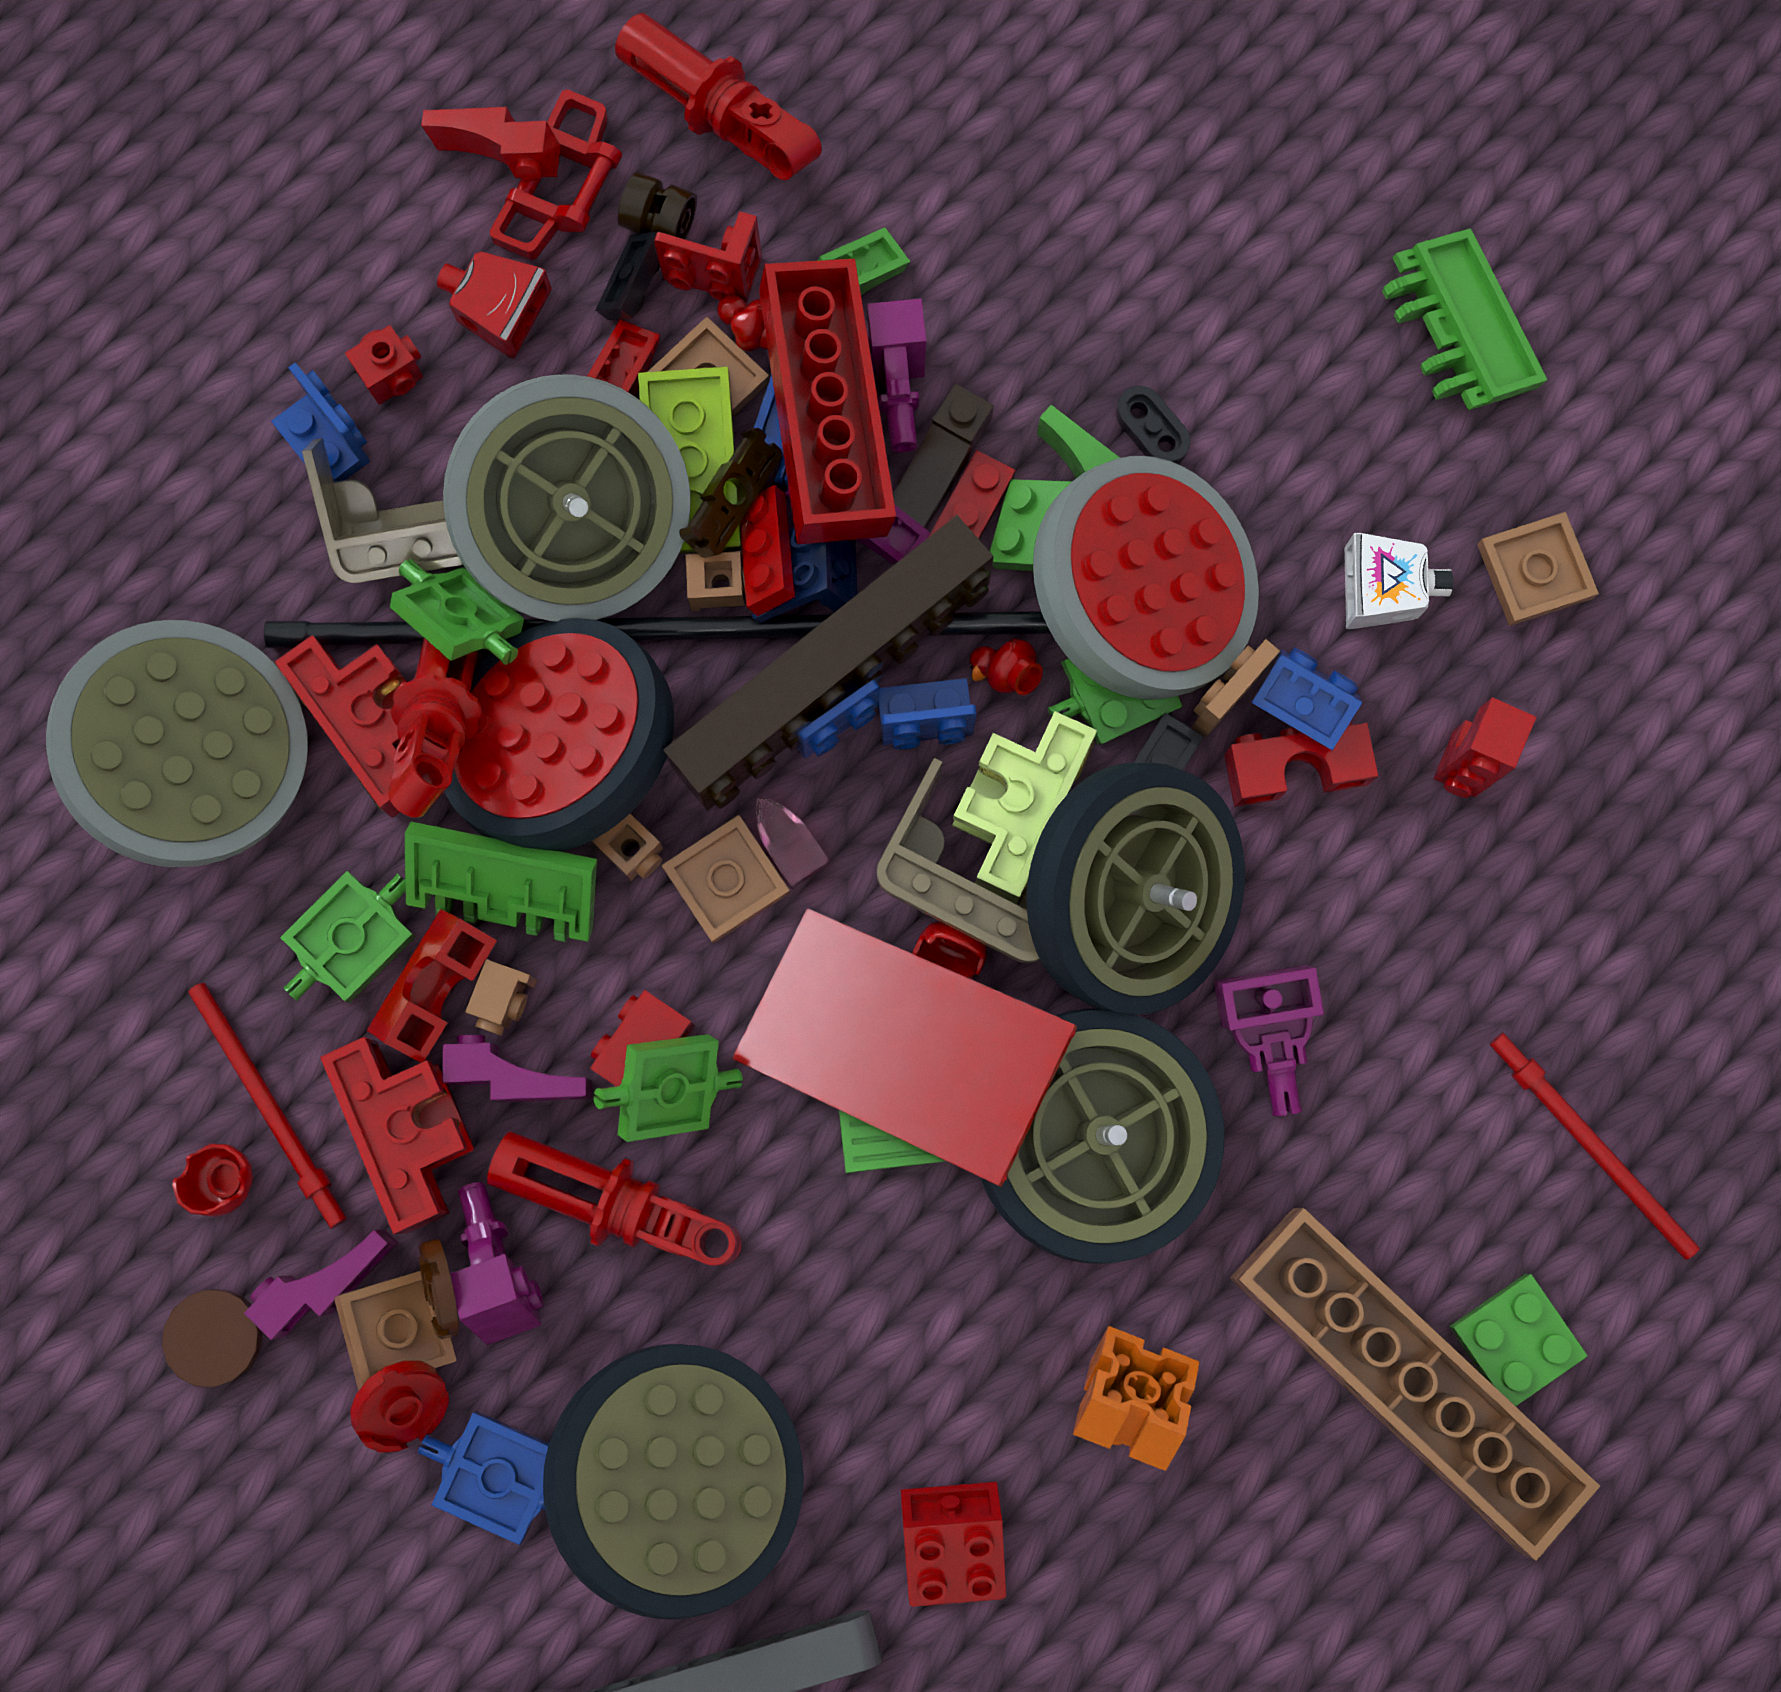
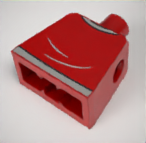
[437,252,552,359]

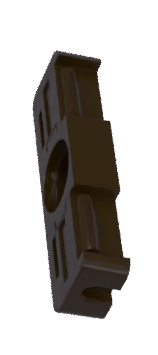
[679,428,782,558]

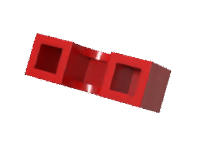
[1433,697,1537,798]
[1224,720,1378,807]
[366,909,497,1063]

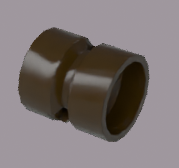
[617,171,697,240]

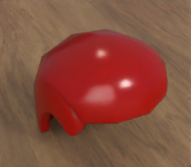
[912,921,987,979]
[173,1144,254,1217]

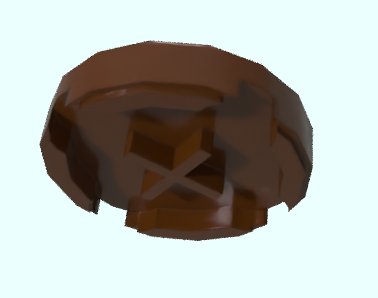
[418,1239,459,1339]
[162,1289,262,1387]

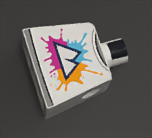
[1344,533,1453,629]

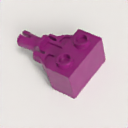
[865,298,926,453]
[1214,965,1324,1116]
[450,1182,544,1345]

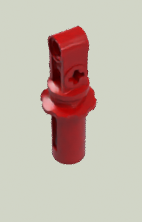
[615,13,822,180]
[388,638,482,818]
[487,1131,742,1266]

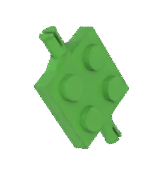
[390,559,524,665]
[1048,658,1183,745]
[280,871,416,1003]
[593,1034,743,1142]

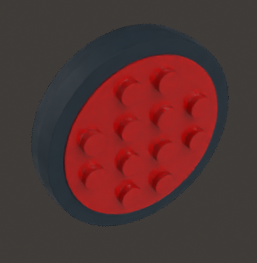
[444,618,674,852]

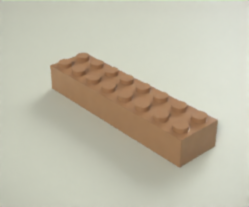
[1230,1208,1600,1561]

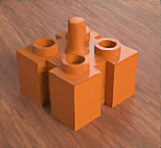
[1073,1326,1200,1471]

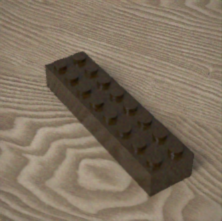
[663,515,994,811]

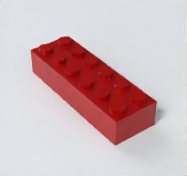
[759,258,896,545]

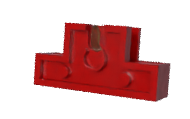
[275,635,407,818]
[320,1037,475,1234]

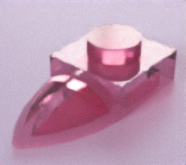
[756,797,830,889]

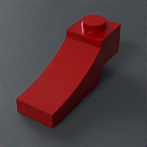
[421,107,561,181]

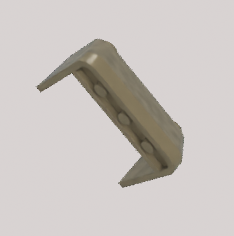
[302,438,463,583]
[877,758,1040,963]

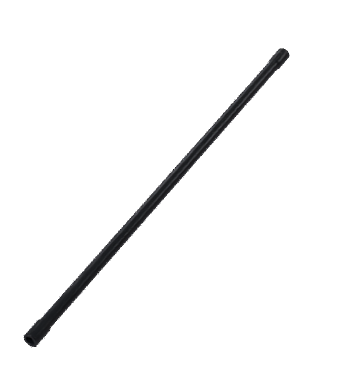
[264,611,1051,648]

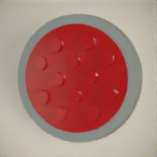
[1033,456,1259,700]

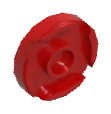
[350,1361,449,1453]

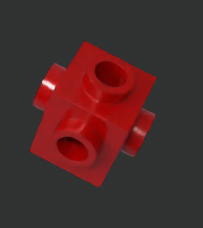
[345,325,423,405]

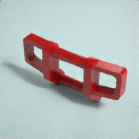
[489,89,623,260]

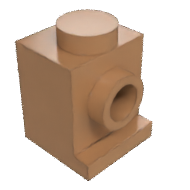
[686,551,746,612]
[591,814,664,881]
[465,959,538,1036]

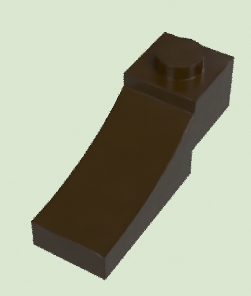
[893,383,994,529]

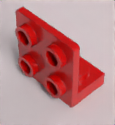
[654,211,762,303]
[900,1482,1006,1607]

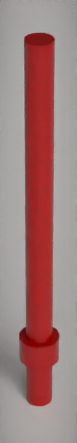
[188,982,347,1229]
[1489,1032,1700,1260]

